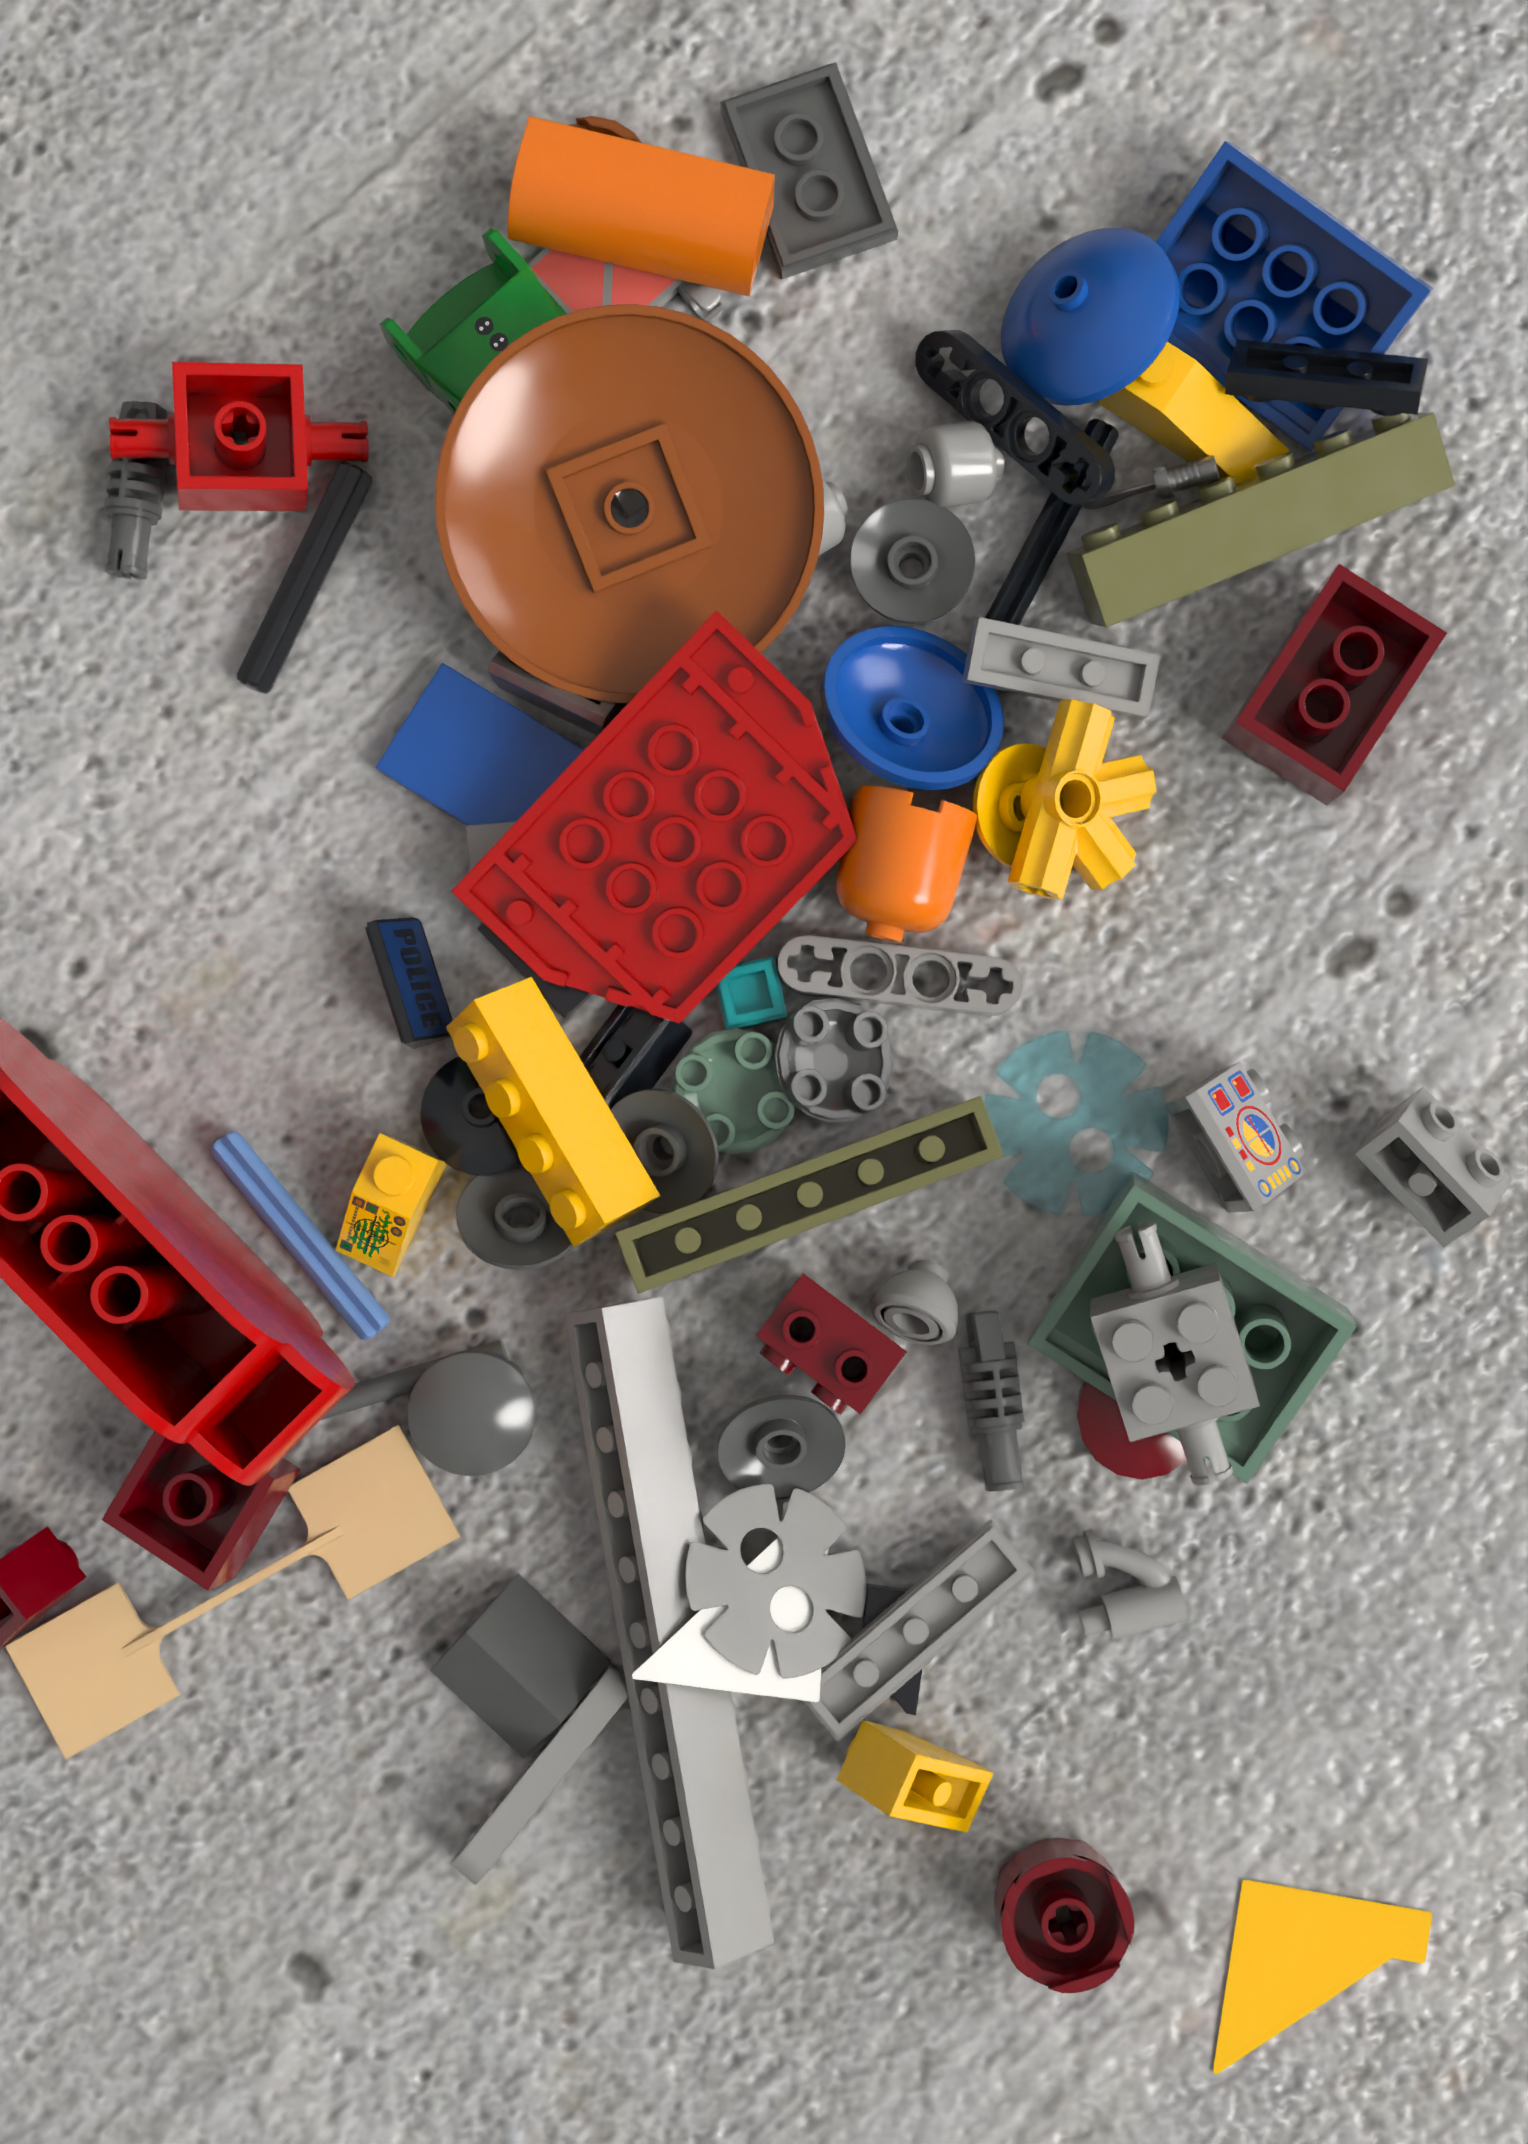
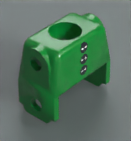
[379,228,567,414]

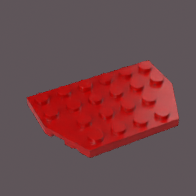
[451,610,857,1023]

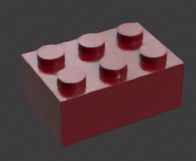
[1222,564,1447,806]

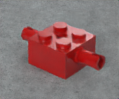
[109,362,369,511]

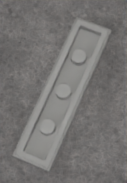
[804,1519,1035,1742]

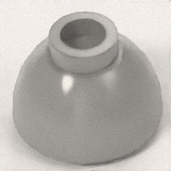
[871,1260,958,1345]

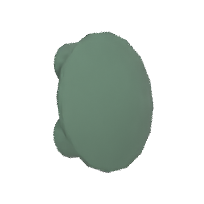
[672,1028,795,1155]

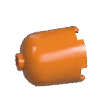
[836,785,978,943]

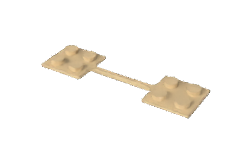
[5,1424,461,1760]

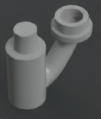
[1072,1529,1188,1639]

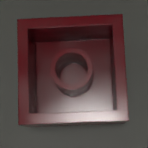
[101,1430,301,1591]

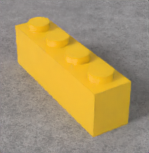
[446,977,660,1247]

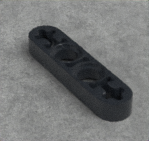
[915,330,1115,505]

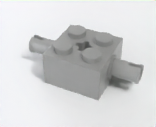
[1090,1221,1260,1485]

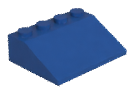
[1156,141,1434,452]

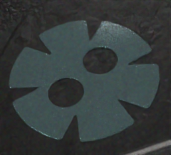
[984,1030,1169,1216]

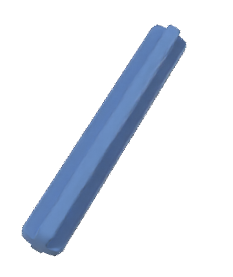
[209,1131,390,1341]

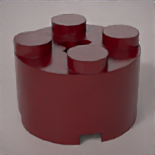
[994,1838,1134,1993]

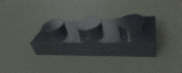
[1225,339,1429,416]

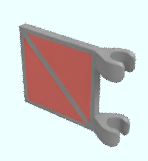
[527,248,723,323]

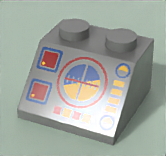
[1164,1062,1307,1213]

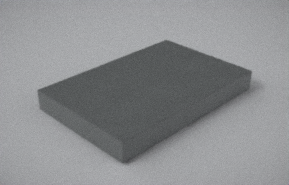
[720,62,898,280]

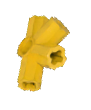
[1007,699,1157,900]

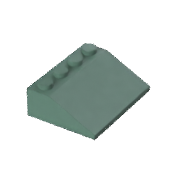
[1028,1171,1357,1484]

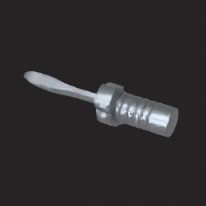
[1083,455,1220,509]

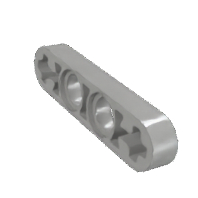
[777,935,1023,1016]
[450,1665,628,1885]

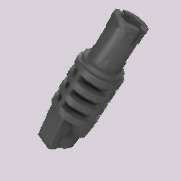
[104,401,168,580]
[958,1310,1025,1492]

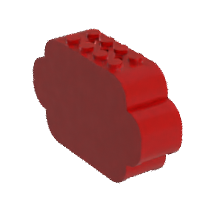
[0,1017,355,1486]

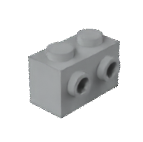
[1354,1086,1513,1247]

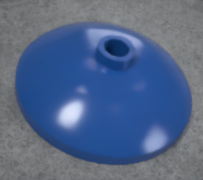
[1001,228,1180,406]
[820,626,1004,790]

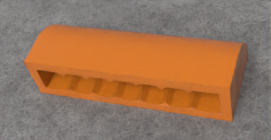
[508,116,775,297]

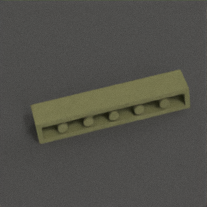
[1066,412,1455,628]
[616,1096,1004,1294]

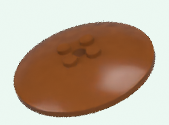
[435,304,824,704]

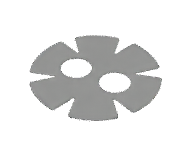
[685,1484,866,1679]

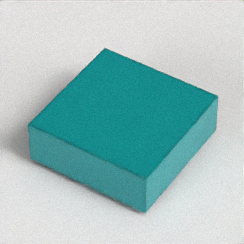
[716,956,788,1030]

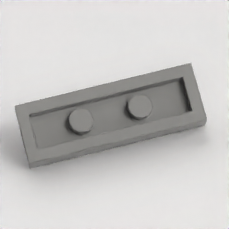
[962,617,1160,719]

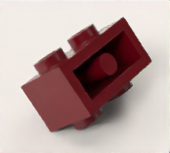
[756,1272,907,1415]

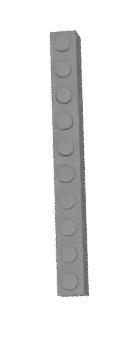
[563,1297,774,1969]

